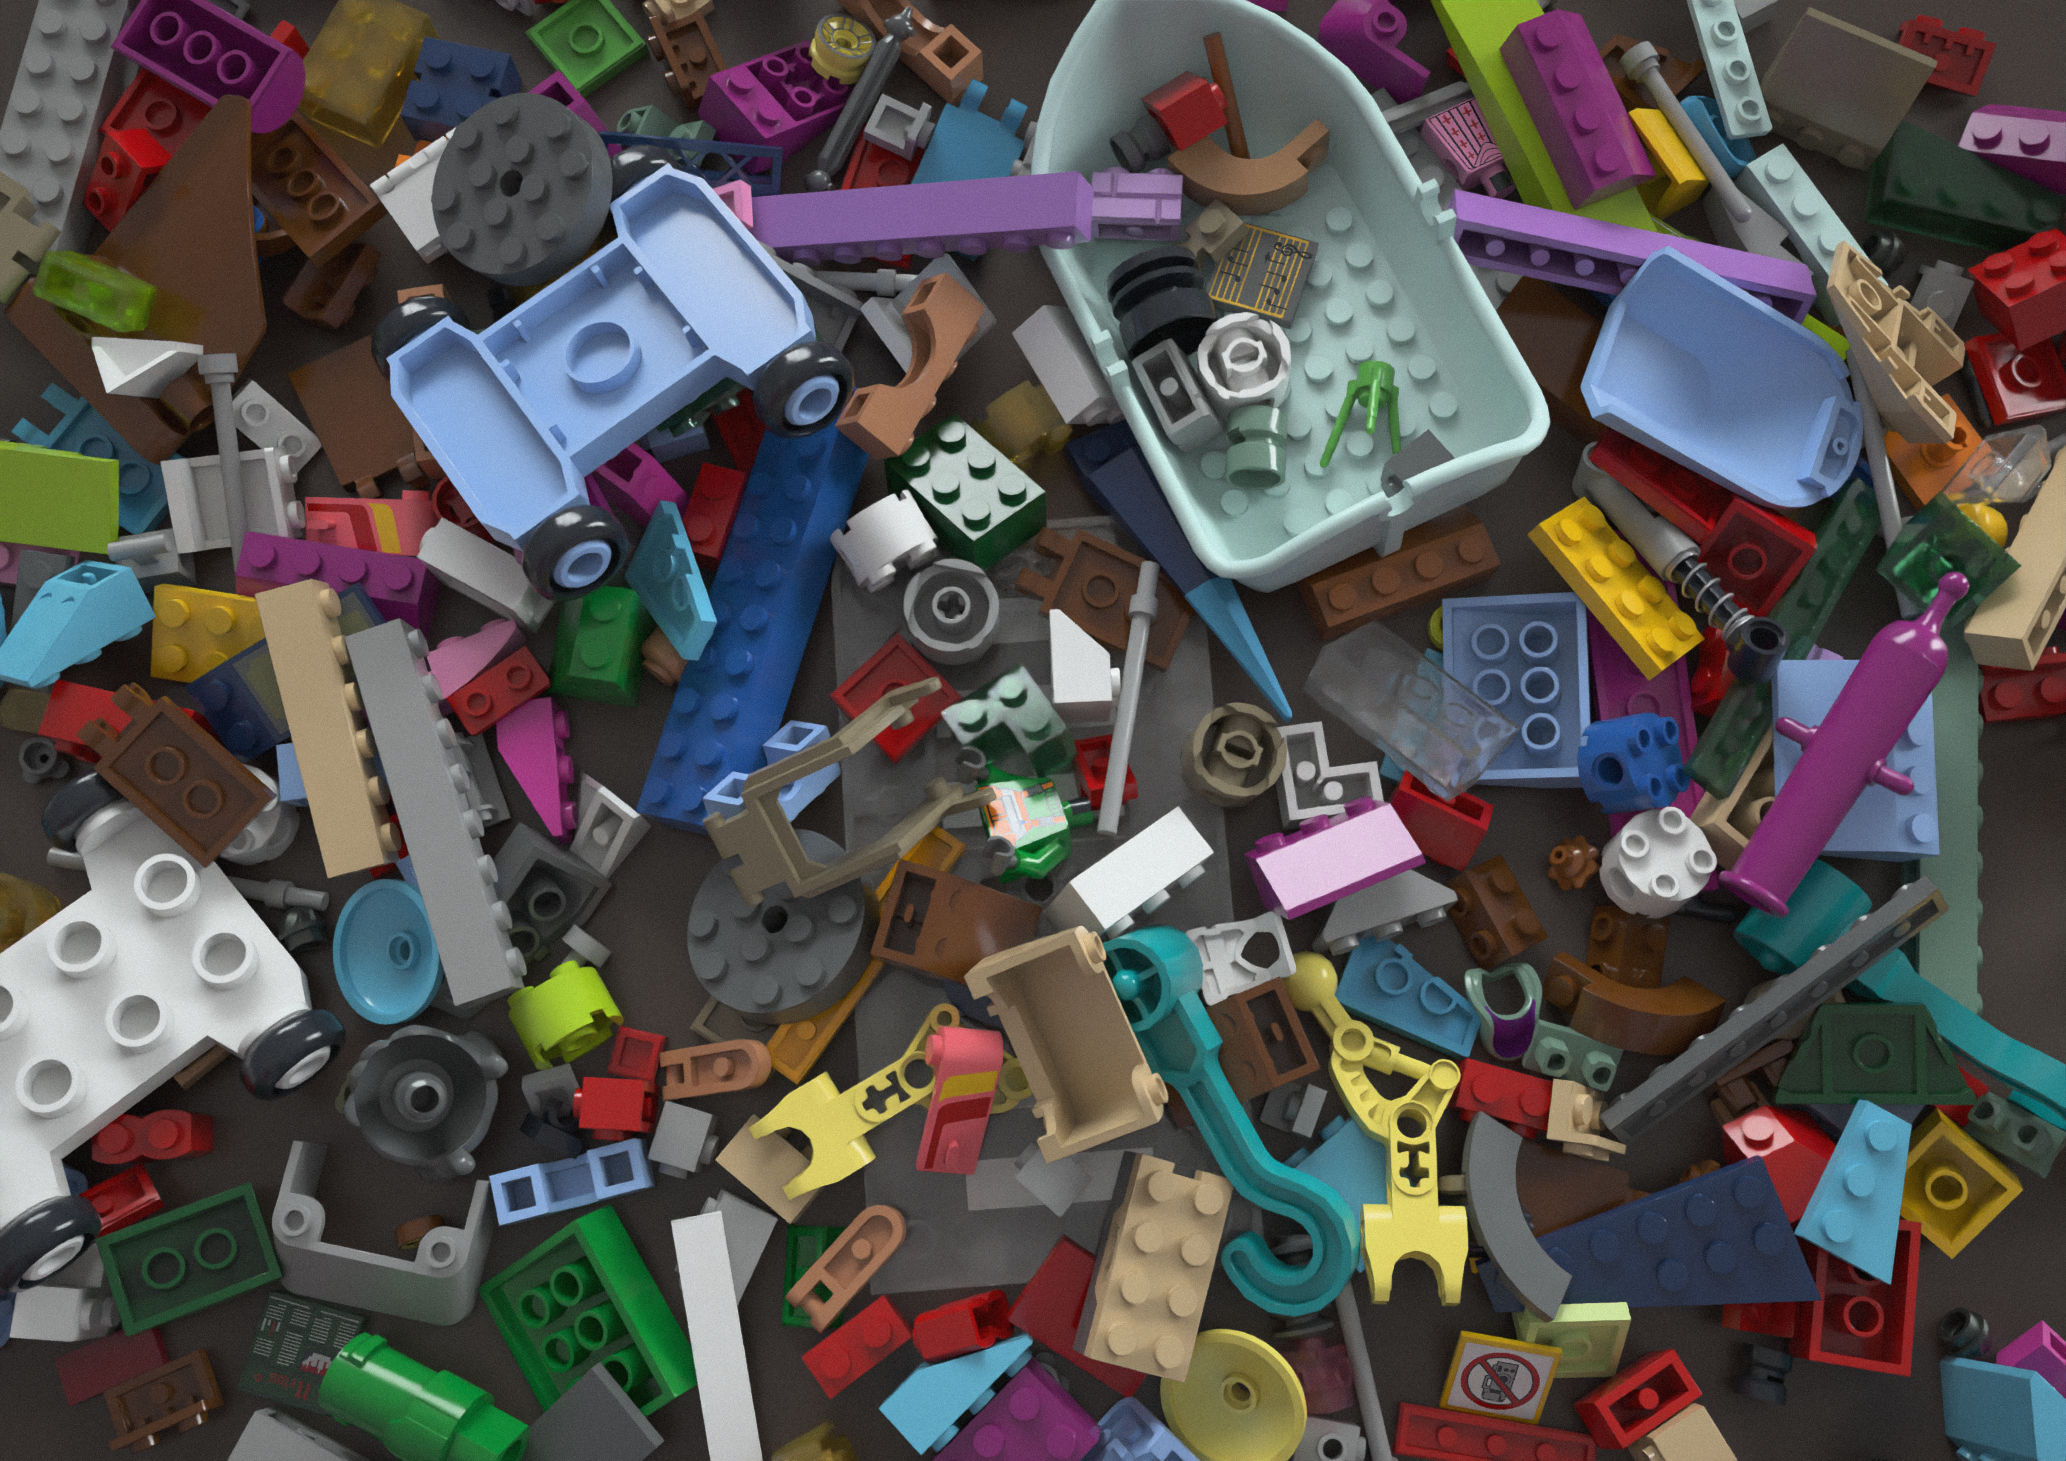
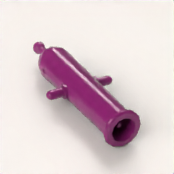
[1718,572,1970,919]

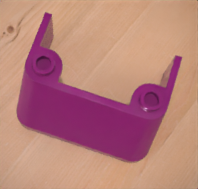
[1318,0,1431,105]

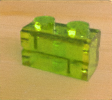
[33,250,157,332]

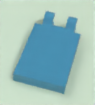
[911,78,1028,261]
[11,382,185,535]

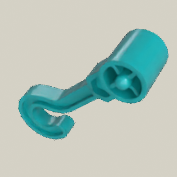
[1733,859,2066,1132]
[1103,924,1361,1317]

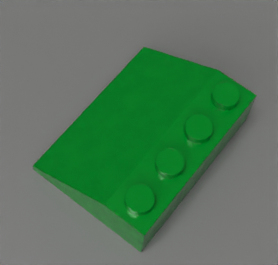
[477,1204,698,1417]

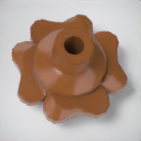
[1548,835,1599,891]

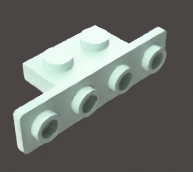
[1686,0,1772,140]

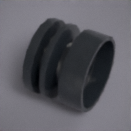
[1104,245,1219,361]

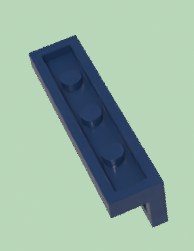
[599,131,783,197]

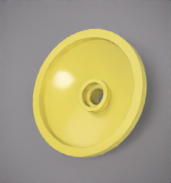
[1160,1329,1307,1461]

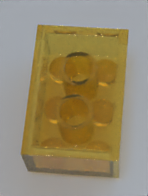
[298,0,440,150]

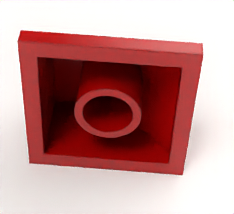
[1722,1105,1836,1228]

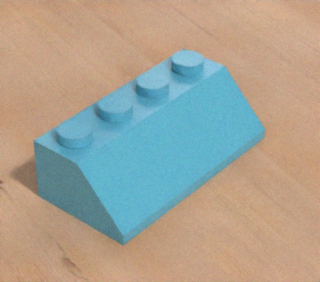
[1940,1355,2066,1461]

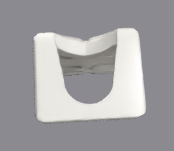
[1184,911,1296,1007]

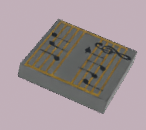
[1206,222,1319,329]

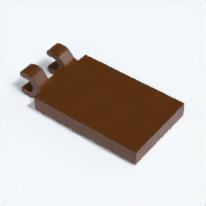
[288,335,430,499]
[1013,527,1195,674]
[76,682,277,868]
[1516,1139,1652,1238]

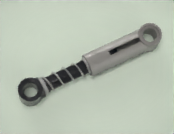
[1572,441,1790,685]

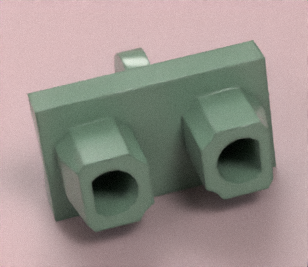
[1522,1019,1624,1092]
[1962,1091,2066,1179]

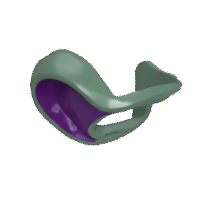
[1464,962,1543,1061]

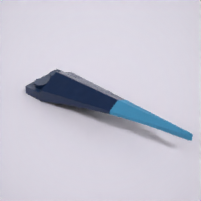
[1064,419,1292,723]

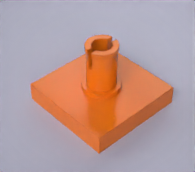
[1884,393,2001,516]

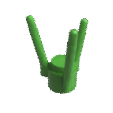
[1320,360,1401,468]

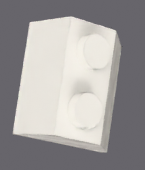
[1049,609,1121,724]

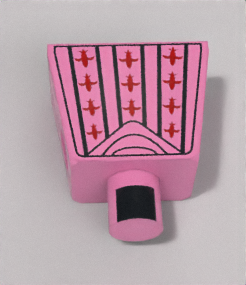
[1420,97,1515,199]

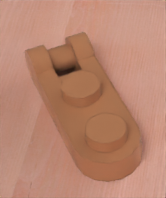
[659,1039,771,1102]
[785,1204,906,1334]

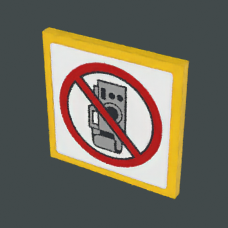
[1439,1330,1562,1425]

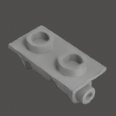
[451,732,511,828]

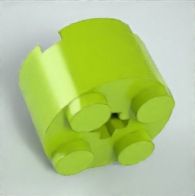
[507,960,624,1070]

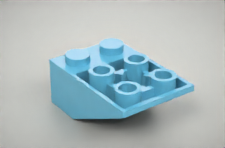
[0,560,156,689]
[878,1331,1033,1455]

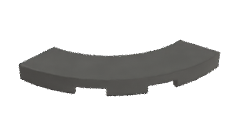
[1462,1111,1572,1323]

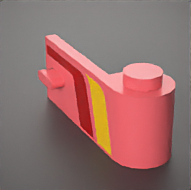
[305,490,440,556]
[915,1026,1004,1175]

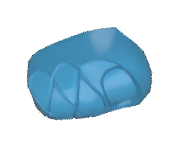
[1680,96,1757,179]

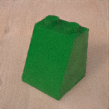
[545,586,654,708]

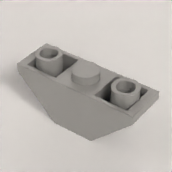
[1312,869,1458,956]

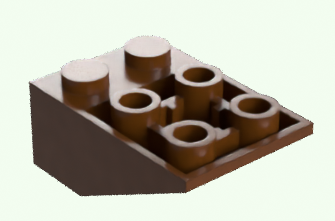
[870,859,1042,988]
[1164,976,1321,1129]

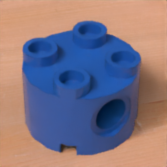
[1577,713,1690,814]

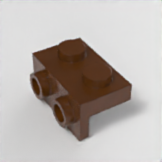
[646,11,728,111]
[280,243,382,329]
[1443,854,1549,970]
[1586,906,1670,989]
[103,1348,225,1455]

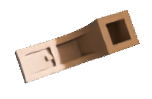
[1167,118,1330,216]

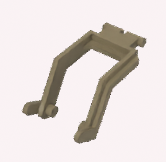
[0,172,61,305]
[702,677,997,907]

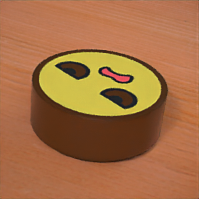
[394,1215,446,1250]

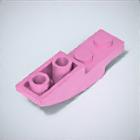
[361,619,527,730]

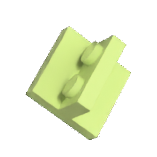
[1511,1302,1631,1378]

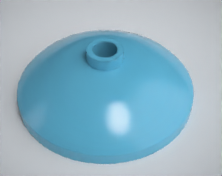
[333,879,444,1025]

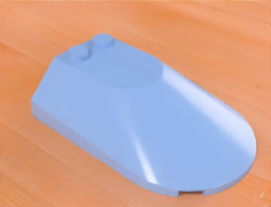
[1580,246,1863,509]

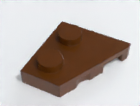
[1598,34,1707,111]

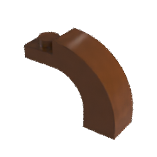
[1542,951,1727,1055]

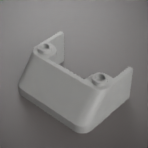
[272,1140,497,1326]

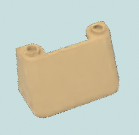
[964,926,1168,1164]

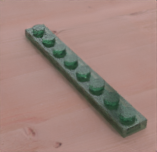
[1682,477,1881,800]

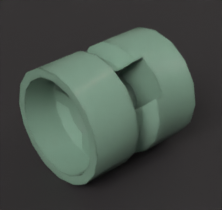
[1225,405,1288,490]

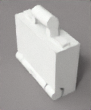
[370,127,456,264]

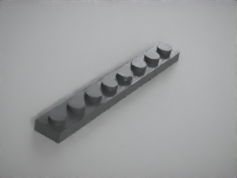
[1599,875,1950,1147]

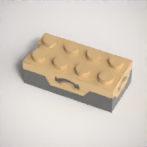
[1073,1150,1234,1383]

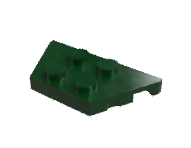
[1772,1002,1977,1105]

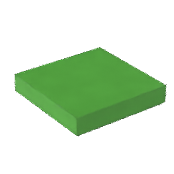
[525,0,649,98]

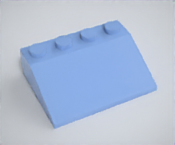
[1442,592,1591,788]
[1771,660,1940,862]

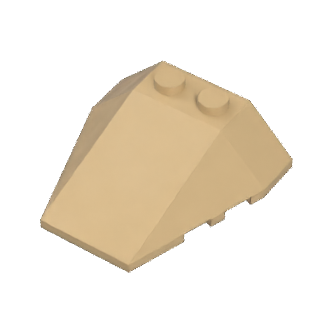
[1826,241,1965,443]

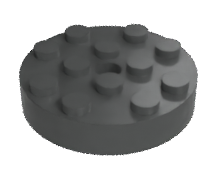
[431,93,613,286]
[687,829,880,1025]

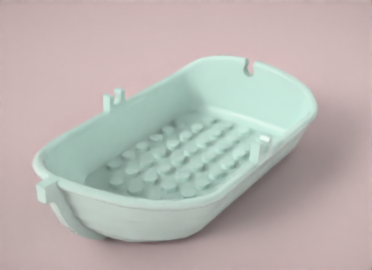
[1031,0,1550,593]

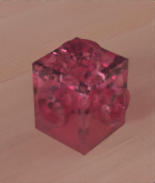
[1279,1336,1356,1414]

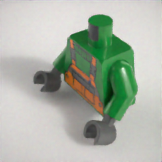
[955,746,1094,884]

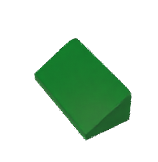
[782,1225,846,1328]

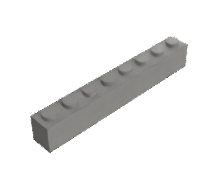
[344,618,527,1008]

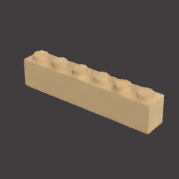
[1964,445,2066,671]
[255,579,401,878]

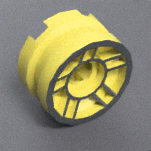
[808,13,876,84]

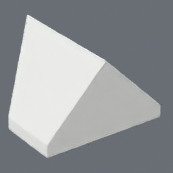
[92,337,203,398]
[569,770,651,878]

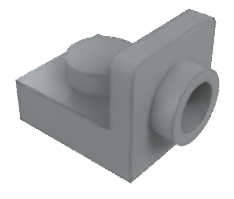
[1259,1082,1328,1139]

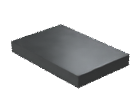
[521,1362,664,1461]

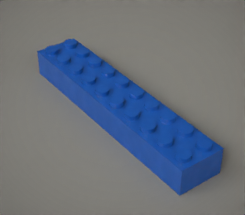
[636,386,869,836]

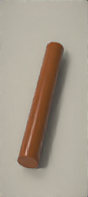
[1203,32,1251,159]

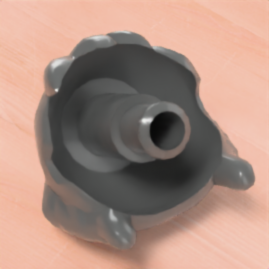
[343,1025,509,1184]

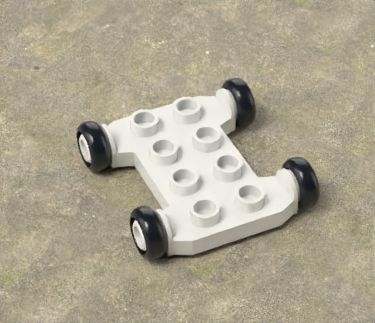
[0,769,346,1293]

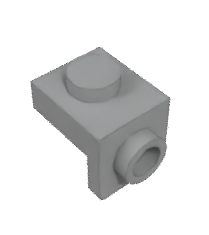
[863,94,935,161]
[1910,260,1975,330]

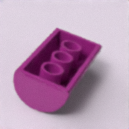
[110,0,306,133]

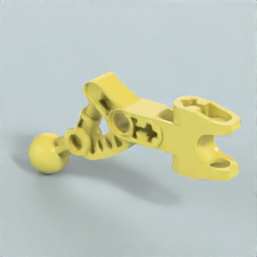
[1281,951,1468,1306]
[748,1003,1034,1201]

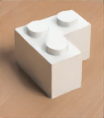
[1276,721,1384,830]
[10,1243,121,1342]

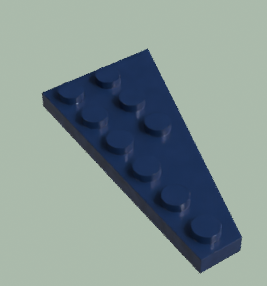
[1475,1155,1822,1313]

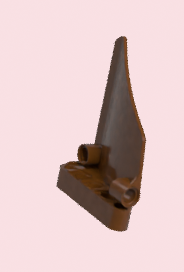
[4,94,267,466]

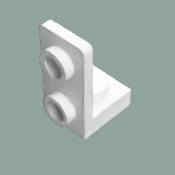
[232,379,322,473]

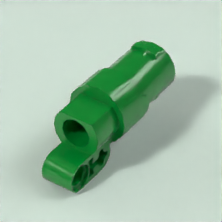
[318,1332,531,1461]

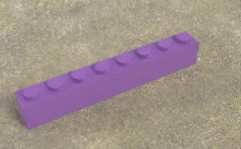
[748,171,1093,266]
[1447,189,1817,325]

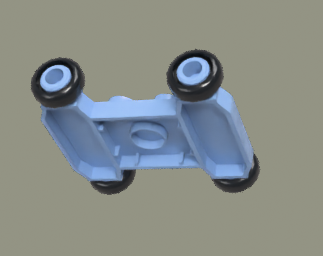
[371,145,855,602]

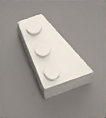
[1044,806,1214,941]

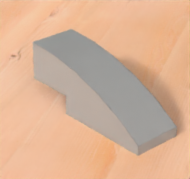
[1702,186,1814,276]

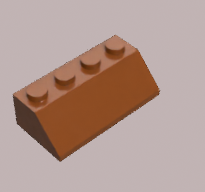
[1297,504,1501,641]

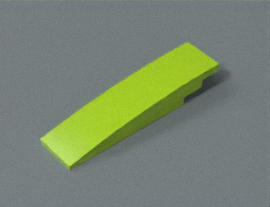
[1431,0,1658,233]
[0,441,119,554]

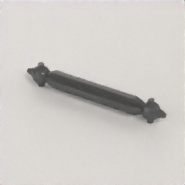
[803,6,916,193]

